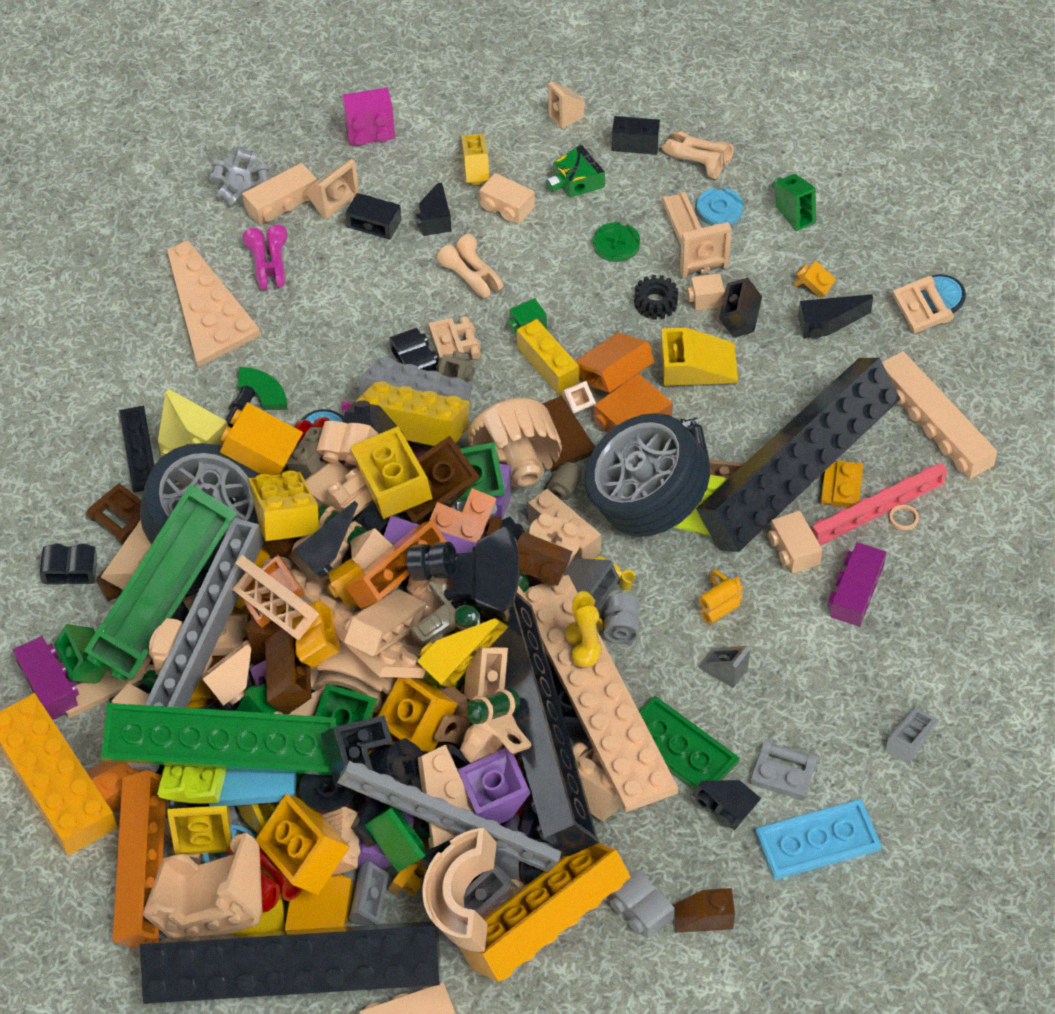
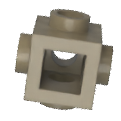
[437,351,475,383]

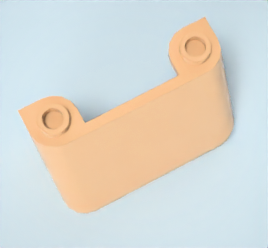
[142,832,263,938]

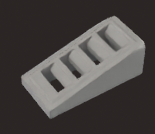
[885,707,939,764]

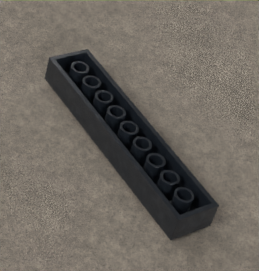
[696,358,901,552]
[480,592,599,856]
[140,921,441,1004]

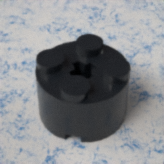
[369,738,424,804]

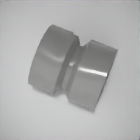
[604,593,640,643]

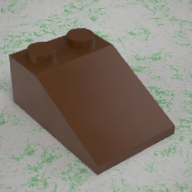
[405,435,480,525]

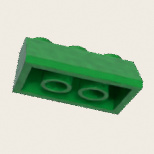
[315,684,378,727]

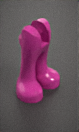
[242,225,288,290]

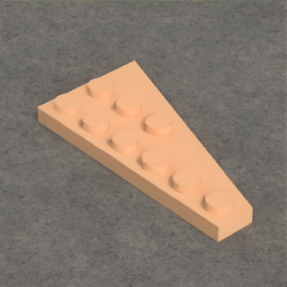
[167,240,261,367]

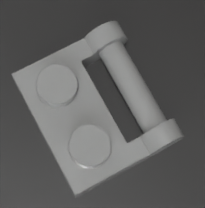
[750,739,819,801]

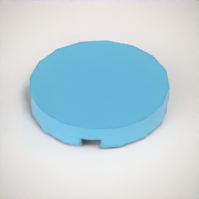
[696,188,744,226]

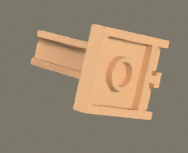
[662,192,732,278]

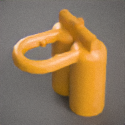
[698,569,744,625]

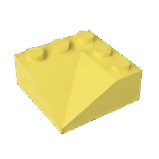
[158,389,228,484]

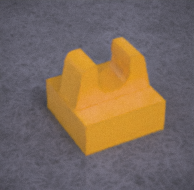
[387,863,423,896]

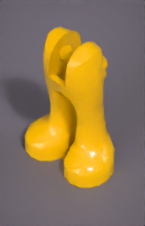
[565,591,602,667]

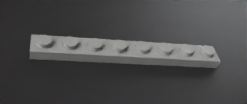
[337,761,561,873]

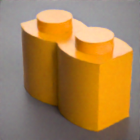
[292,600,340,668]

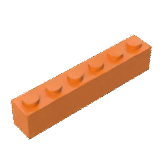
[112,770,166,948]

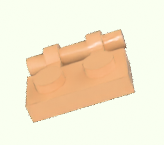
[428,317,481,360]

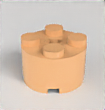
[527,513,580,567]

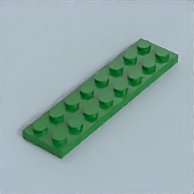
[101,703,336,775]

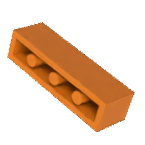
[345,520,447,609]

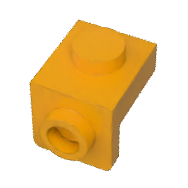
[793,260,837,298]

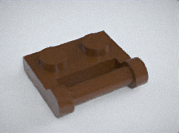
[86,483,141,545]

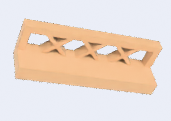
[232,555,319,641]

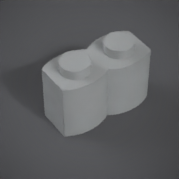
[610,870,675,938]

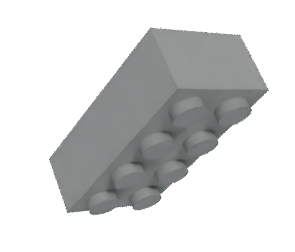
[358,357,473,401]

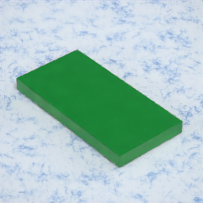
[639,696,740,790]

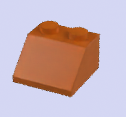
[86,761,141,813]

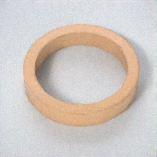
[889,504,919,530]

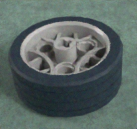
[584,413,710,537]
[140,443,259,570]

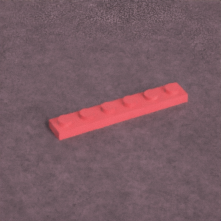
[812,462,947,546]

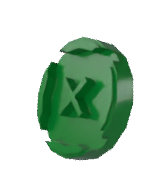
[593,222,640,262]

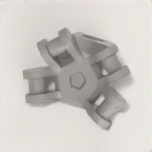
[209,146,271,207]

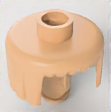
[467,398,562,487]

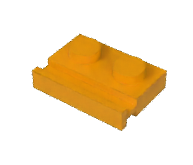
[821,460,863,508]

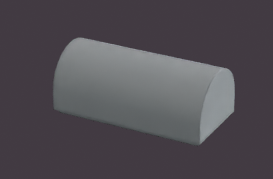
[349,861,389,926]

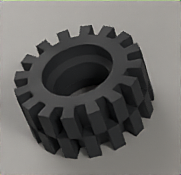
[634,275,678,320]

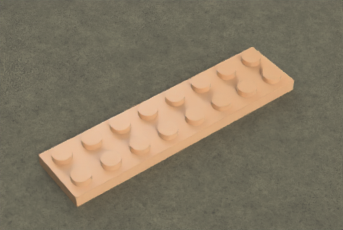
[263,557,426,678]

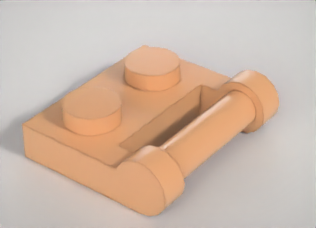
[893,276,954,334]

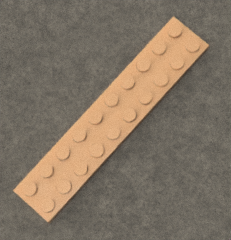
[522,575,678,813]

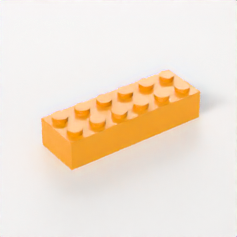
[0,693,117,856]
[458,843,631,982]

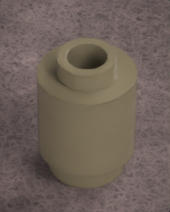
[547,462,581,500]

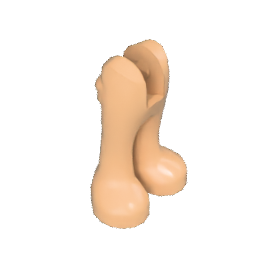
[662,131,734,180]
[437,233,503,298]

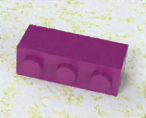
[827,542,887,627]
[12,636,80,720]

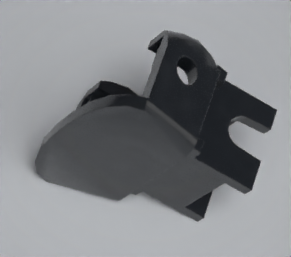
[444,527,519,622]

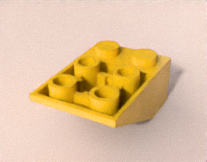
[661,327,738,386]
[248,471,319,541]

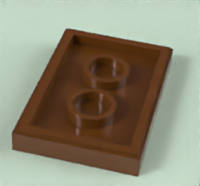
[542,396,595,473]

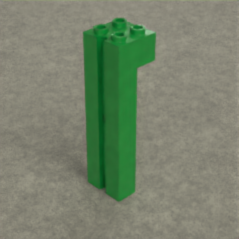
[84,483,237,682]

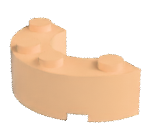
[310,642,398,714]
[423,828,497,952]

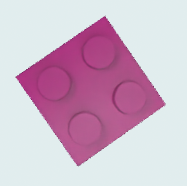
[342,87,395,146]

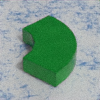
[238,367,288,410]

